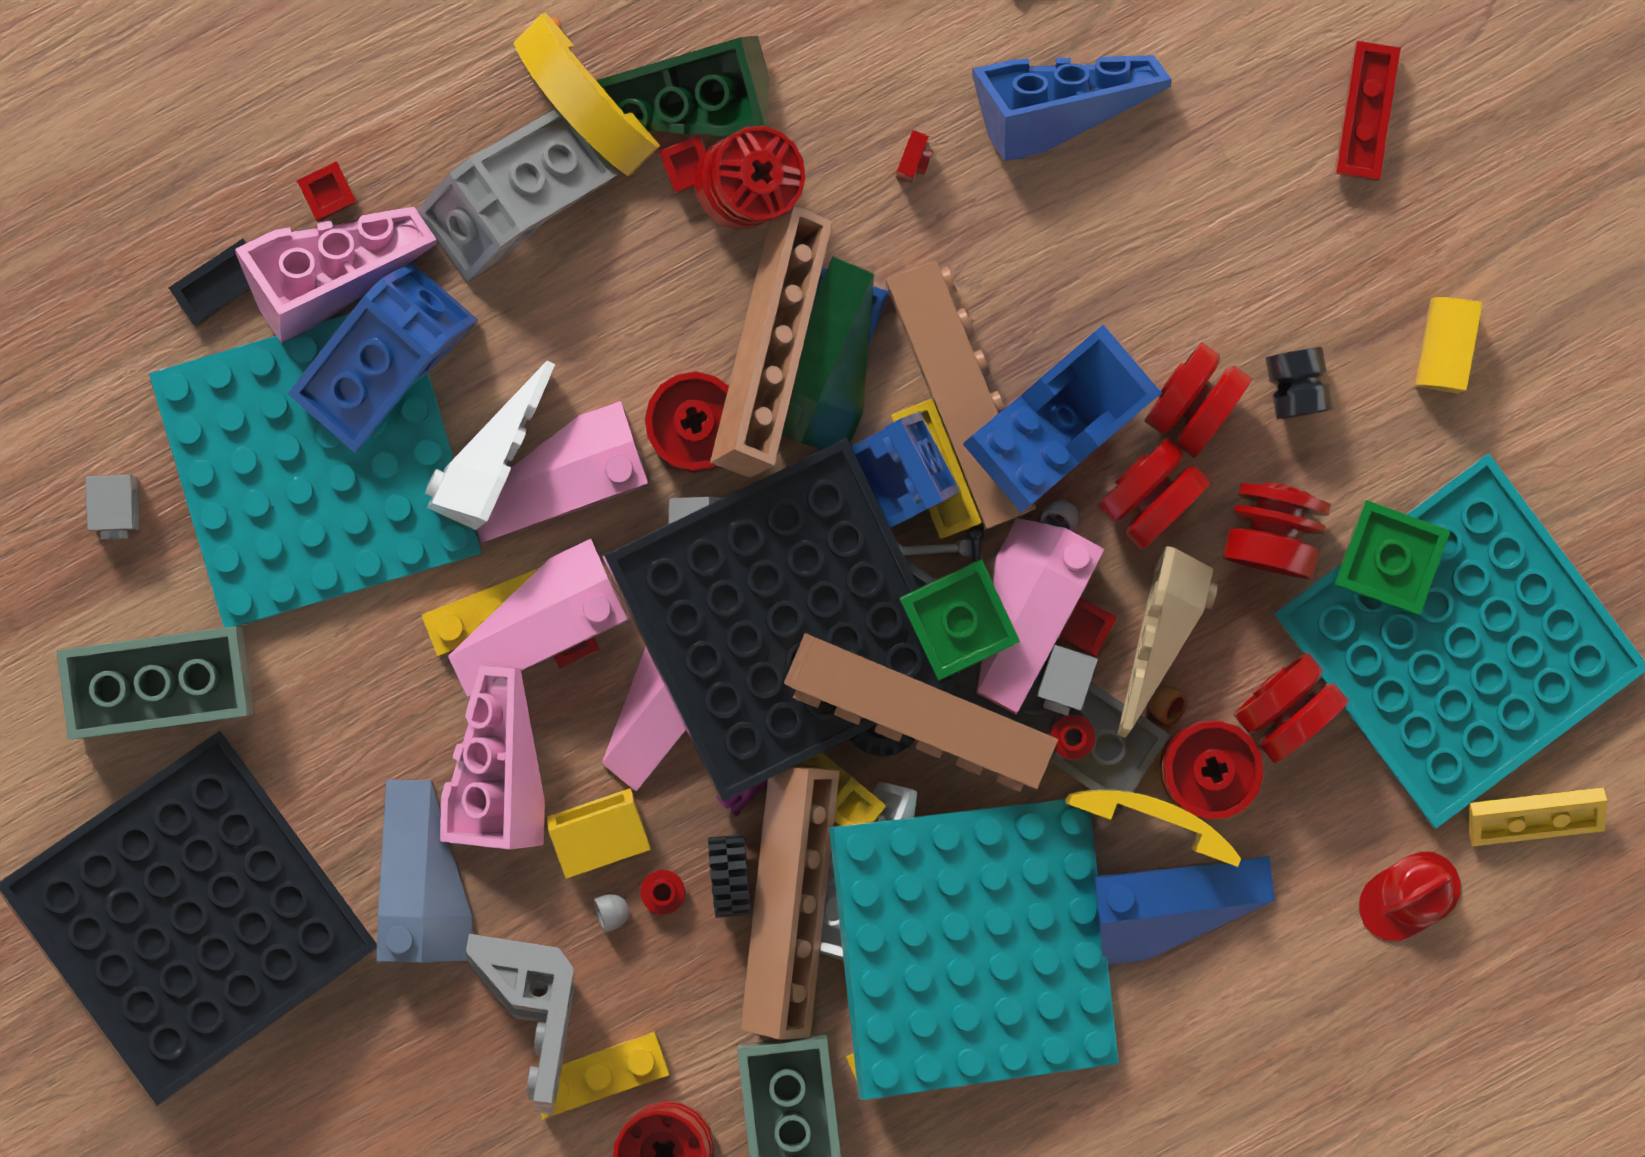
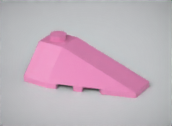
[235,207,437,343]
[477,401,650,543]
[976,518,1104,715]
[448,539,630,697]
[602,647,686,791]
[440,665,545,850]

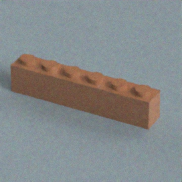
[710,205,833,478]
[885,260,1040,530]
[784,633,1058,792]
[741,763,840,1040]

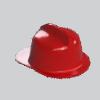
[1359,851,1461,941]

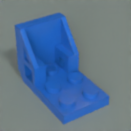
[288,262,478,453]
[963,324,1162,513]
[851,411,961,528]

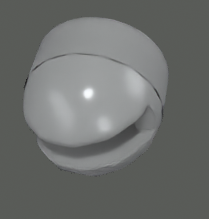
[1040,499,1079,532]
[594,894,629,933]

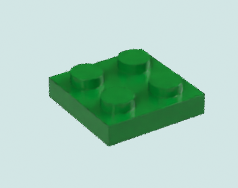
[1333,500,1450,615]
[899,559,1020,681]

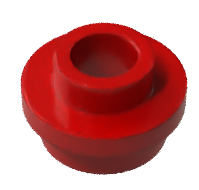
[1050,715,1095,760]
[640,869,685,915]

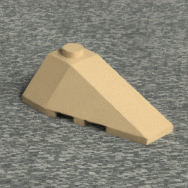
[1117,546,1218,738]

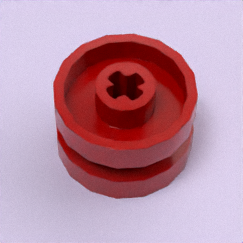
[1144,342,1253,458]
[645,371,729,473]
[1097,437,1212,550]
[1233,652,1349,763]
[1160,720,1264,819]

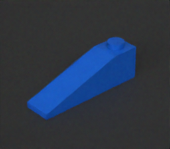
[972,55,1172,161]
[1093,856,1275,964]

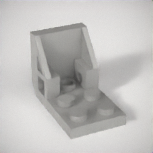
[417,108,618,282]
[466,934,576,1115]

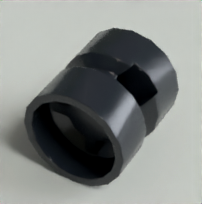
[1265,347,1334,420]

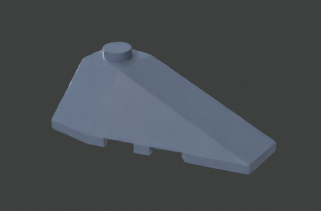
[376,779,473,963]

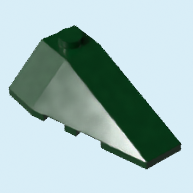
[596,36,770,136]
[782,255,874,449]

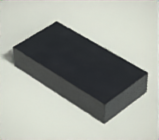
[168,238,251,326]

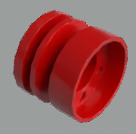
[694,126,806,230]
[1222,482,1331,580]
[613,1100,715,1157]

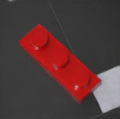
[1334,41,1401,181]

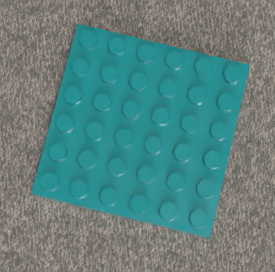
[149,314,483,628]
[1273,453,1645,829]
[829,799,1119,1100]

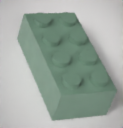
[56,626,255,740]
[737,1034,841,1157]

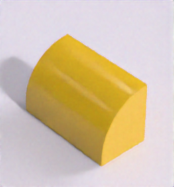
[1415,297,1483,394]
[547,788,651,879]

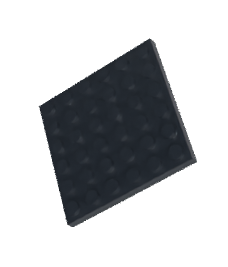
[602,438,963,802]
[0,730,377,1108]

